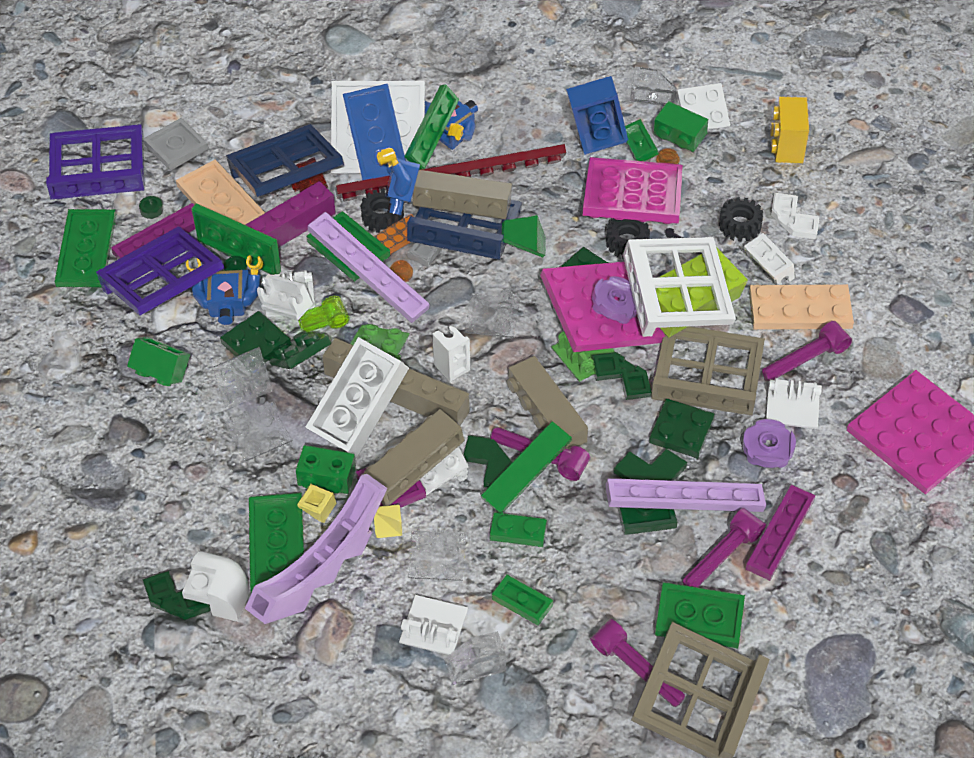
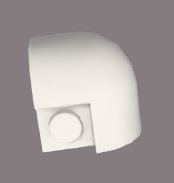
[182,551,249,622]

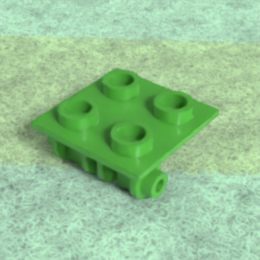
[350,324,410,361]
[552,332,615,382]

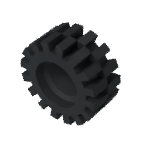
[361,189,404,233]
[719,197,763,242]
[606,218,650,259]

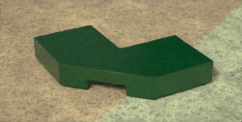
[591,352,652,400]
[463,435,513,488]
[614,448,687,481]
[142,571,211,620]

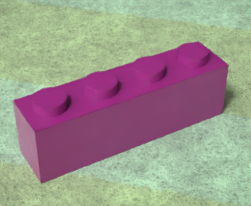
[245,181,336,248]

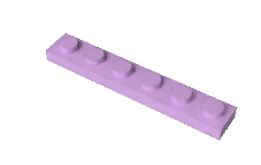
[308,212,430,323]
[605,479,766,512]

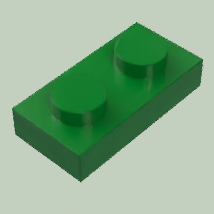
[625,119,659,161]
[490,513,547,547]
[492,575,553,626]

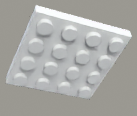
[331,81,425,175]

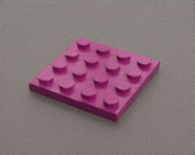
[583,157,683,224]
[540,262,665,352]
[846,370,974,495]

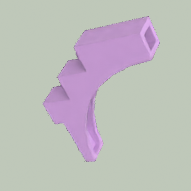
[245,474,387,624]

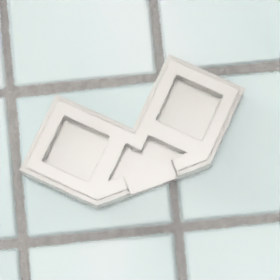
[771,193,819,240]

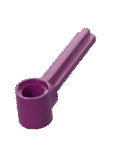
[762,321,852,381]
[490,427,591,481]
[682,508,766,588]
[590,619,685,707]

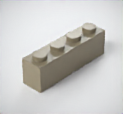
[413,170,512,219]
[507,356,588,449]
[362,409,465,506]

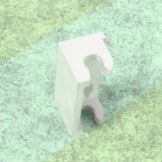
[744,233,795,285]
[257,274,313,320]
[432,326,470,382]

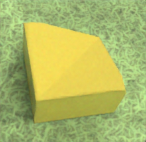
[297,484,337,523]
[374,505,402,538]

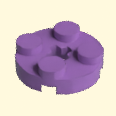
[592,276,637,324]
[743,419,796,468]

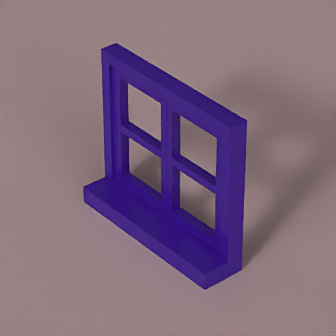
[46,124,145,200]
[96,226,224,316]

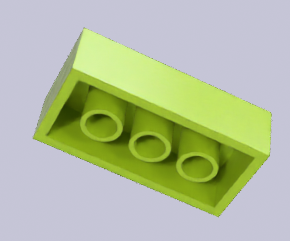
[655,247,748,337]

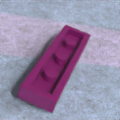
[111,203,195,259]
[745,485,816,581]

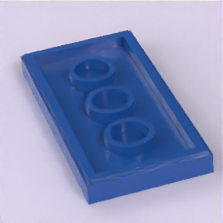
[342,83,406,180]

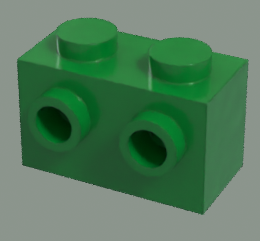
[654,101,709,152]
[127,337,190,386]
[296,445,356,494]

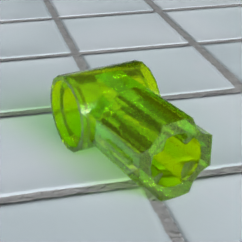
[298,296,350,332]

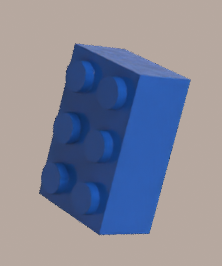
[566,76,628,155]

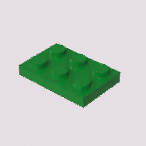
[306,211,390,282]
[655,582,745,649]

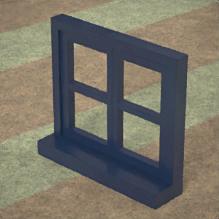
[226,124,344,197]
[407,200,522,260]

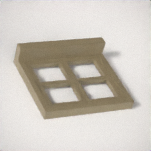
[651,326,765,416]
[631,622,770,758]

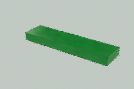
[404,84,459,170]
[481,421,572,514]

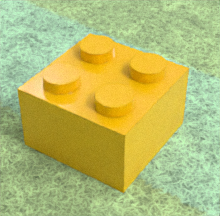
[770,97,809,163]

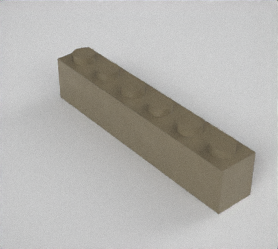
[322,338,470,426]

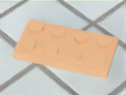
[176,159,265,225]
[749,284,854,329]

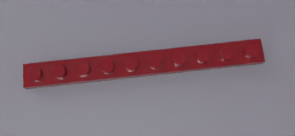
[335,144,567,201]

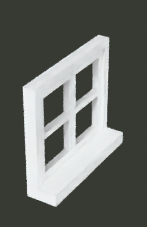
[623,237,736,337]

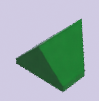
[502,215,546,258]

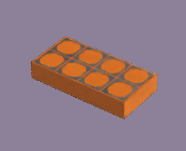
[374,214,414,254]

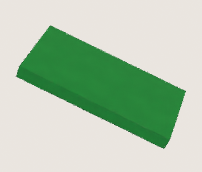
[192,203,281,275]
[54,209,117,287]
[249,493,304,593]

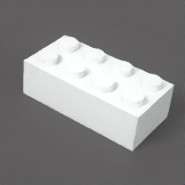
[306,337,409,457]

